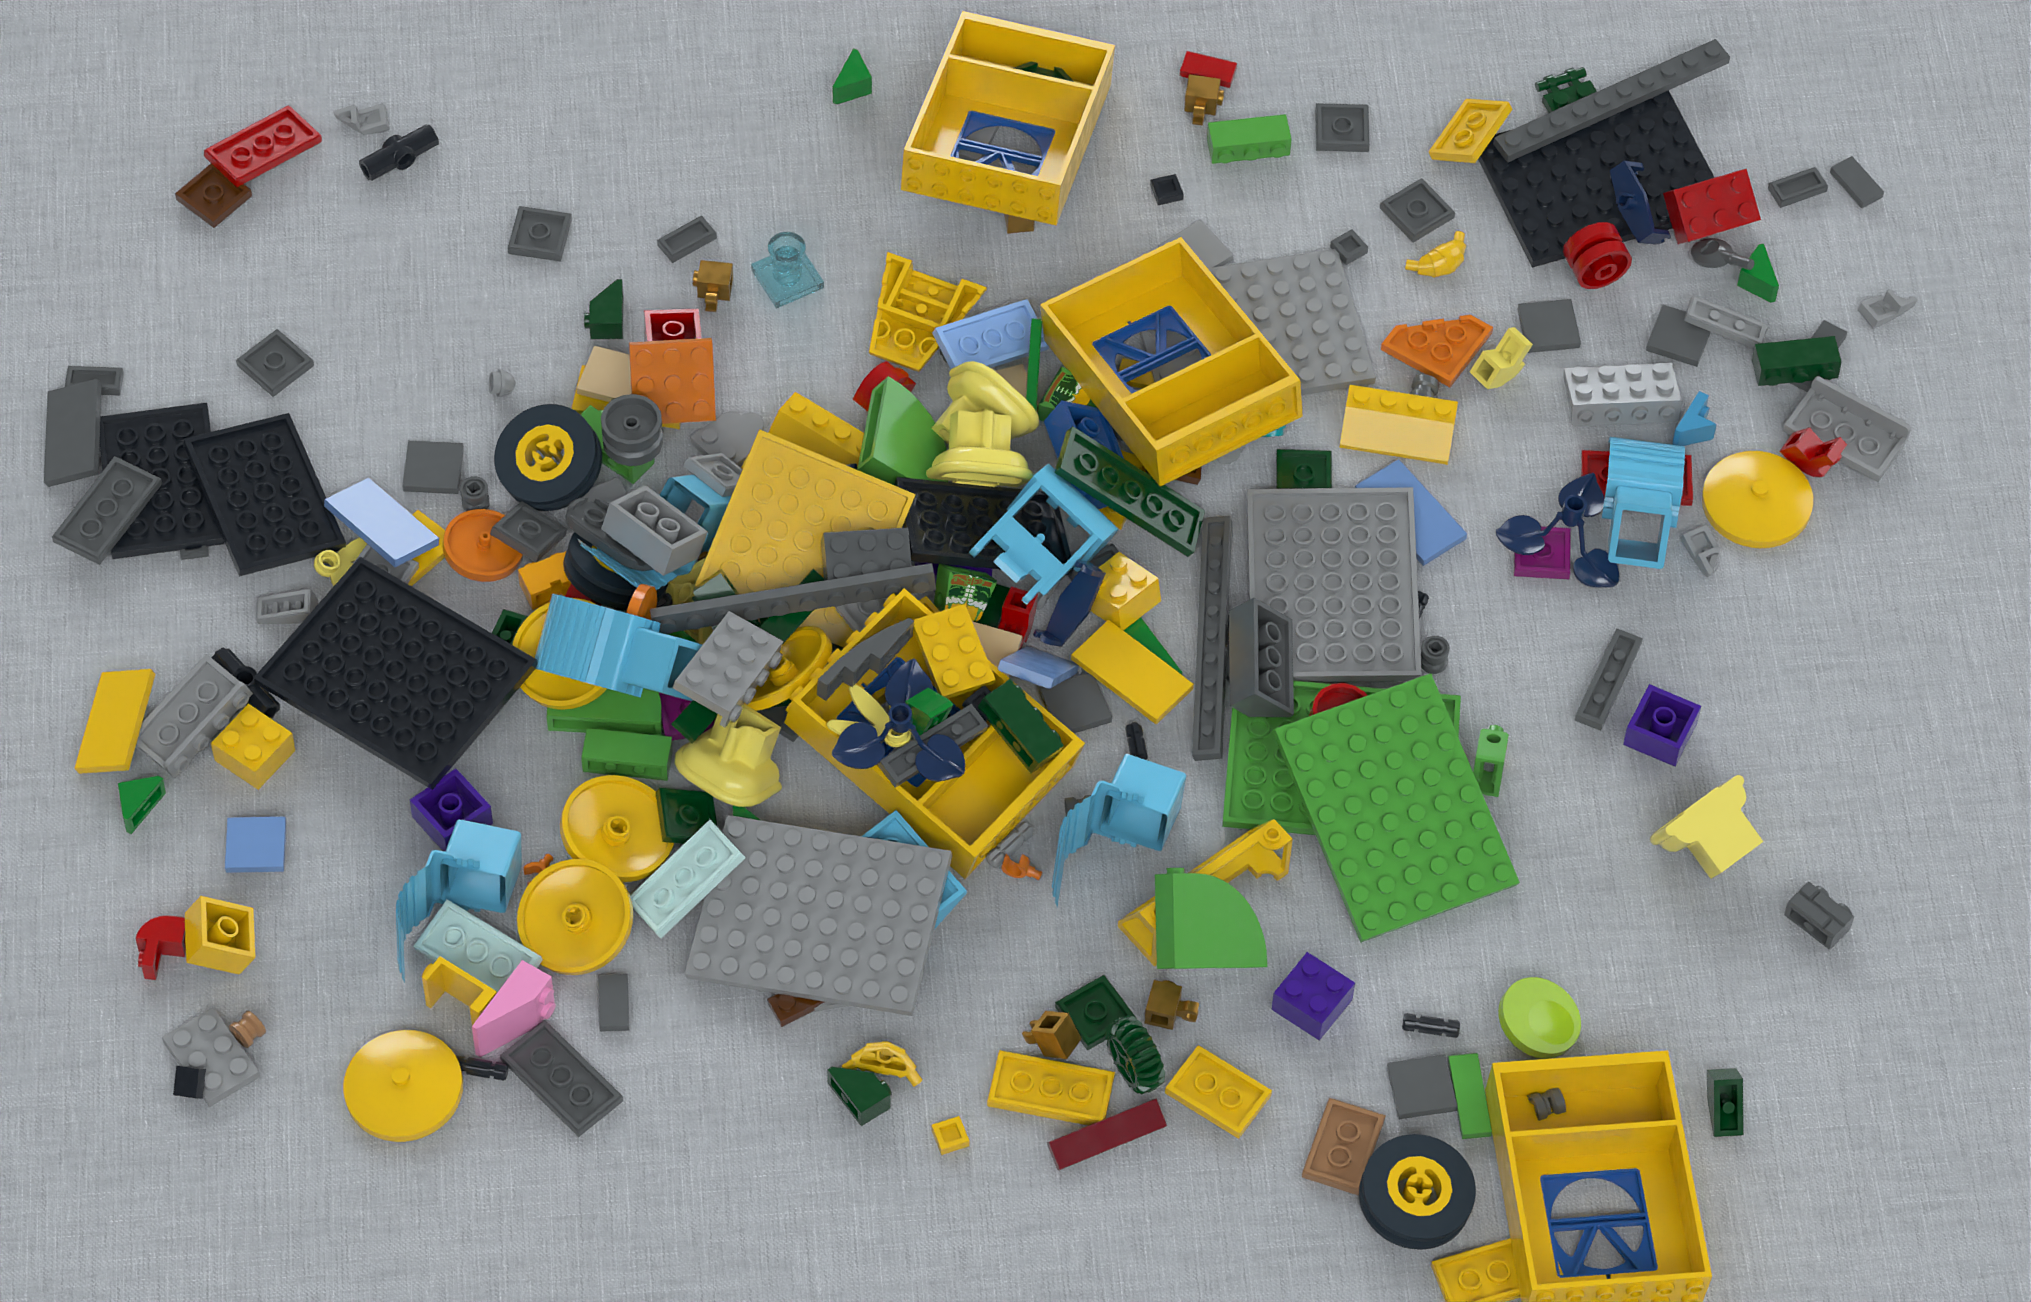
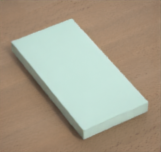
[630,820,746,938]
[413,900,543,992]

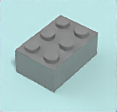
[601,485,708,576]

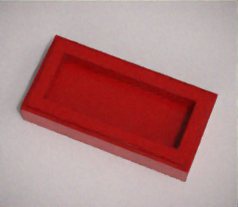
[1179,51,1237,88]

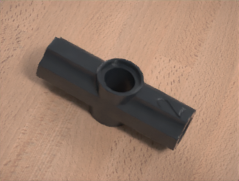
[359,124,439,181]
[211,647,280,719]

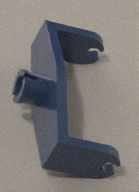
[1610,161,1671,245]
[1033,560,1106,647]

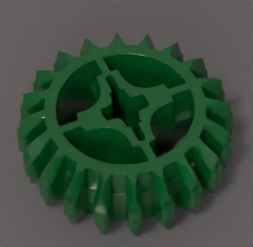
[1105,1015,1165,1095]

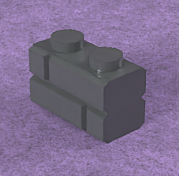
[1784,882,1855,950]

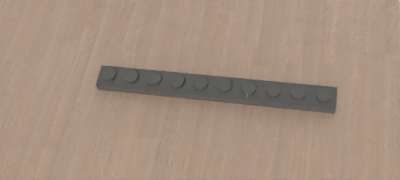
[1493,39,1730,163]
[1192,516,1232,761]
[650,563,936,634]

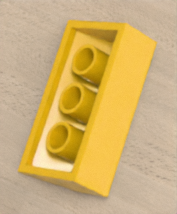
[1339,385,1458,465]
[768,392,864,467]

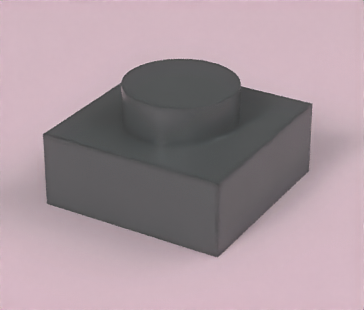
[1330,229,1368,265]

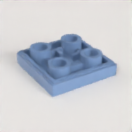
[225,817,286,873]

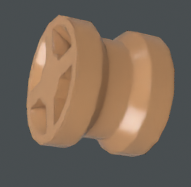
[229,1011,266,1048]

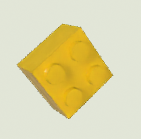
[1090,552,1161,631]
[211,704,295,790]
[185,896,256,975]

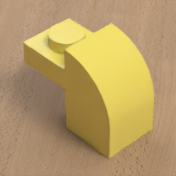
[1470,327,1533,389]

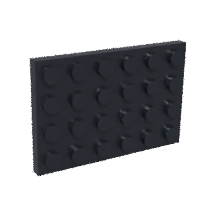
[100,402,224,559]
[183,413,346,577]
[894,477,1074,576]

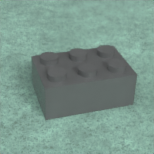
[821,528,912,581]

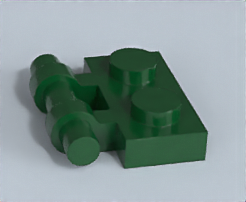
[1535,67,1597,113]

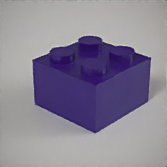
[1623,684,1702,767]
[410,768,493,851]
[1271,952,1355,1041]

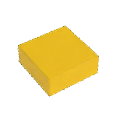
[931,1116,970,1155]

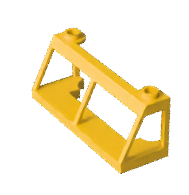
[1118,819,1293,967]

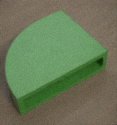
[857,376,948,485]
[546,688,662,735]
[1155,868,1268,969]

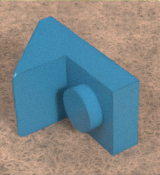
[1672,391,1717,446]

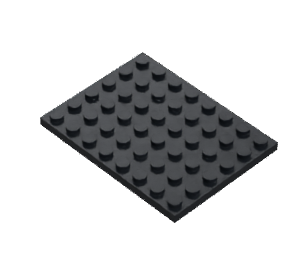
[1478,90,1715,268]
[254,557,538,790]

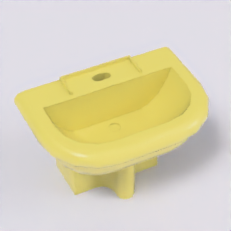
[931,361,1039,444]
[926,410,1034,487]
[675,704,782,807]
[1650,775,1764,879]

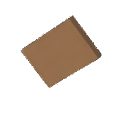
[1302,1098,1386,1195]

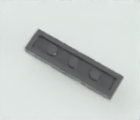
[1575,628,1643,731]
[878,704,988,788]

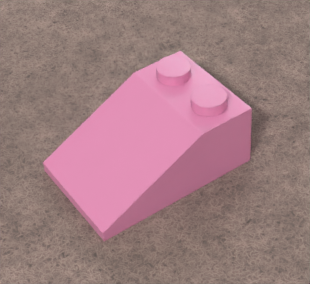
[472,960,556,1057]

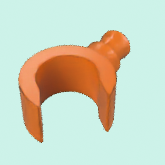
[523,853,554,886]
[1001,854,1042,880]

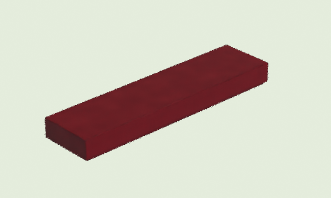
[1046,1098,1167,1170]

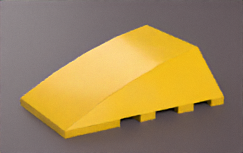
[869,252,987,372]

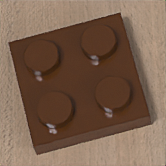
[175,164,252,228]

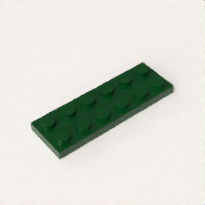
[1054,426,1205,557]

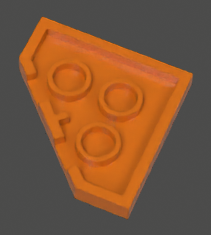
[1381,314,1493,388]

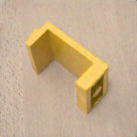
[422,956,497,1025]

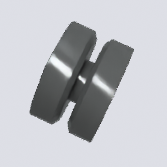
[601,394,663,466]

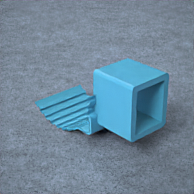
[1602,437,1685,569]
[578,474,731,590]
[535,594,702,701]
[1052,754,1186,908]
[396,820,522,983]

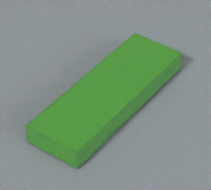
[1448,1053,1492,1139]

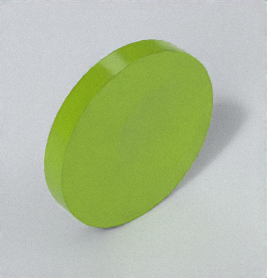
[1498,977,1581,1059]

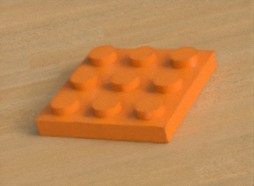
[629,338,716,424]

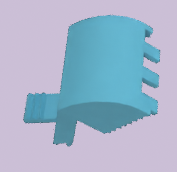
[969,464,1119,605]

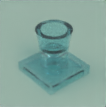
[751,232,824,309]

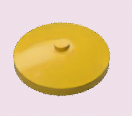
[1702,451,1813,548]
[512,598,607,710]
[744,626,832,711]
[560,775,674,883]
[517,859,633,975]
[343,1030,463,1142]

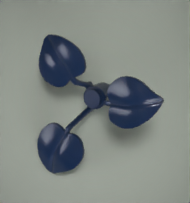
[1496,473,1620,588]
[832,659,965,781]

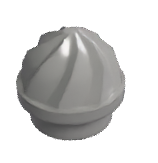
[489,369,516,397]

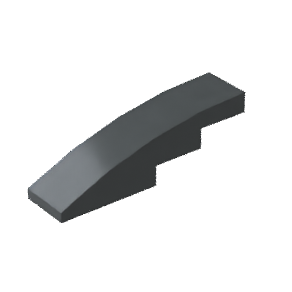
[817,618,914,701]

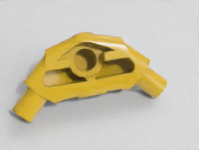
[1405,231,1466,278]
[842,1041,923,1087]

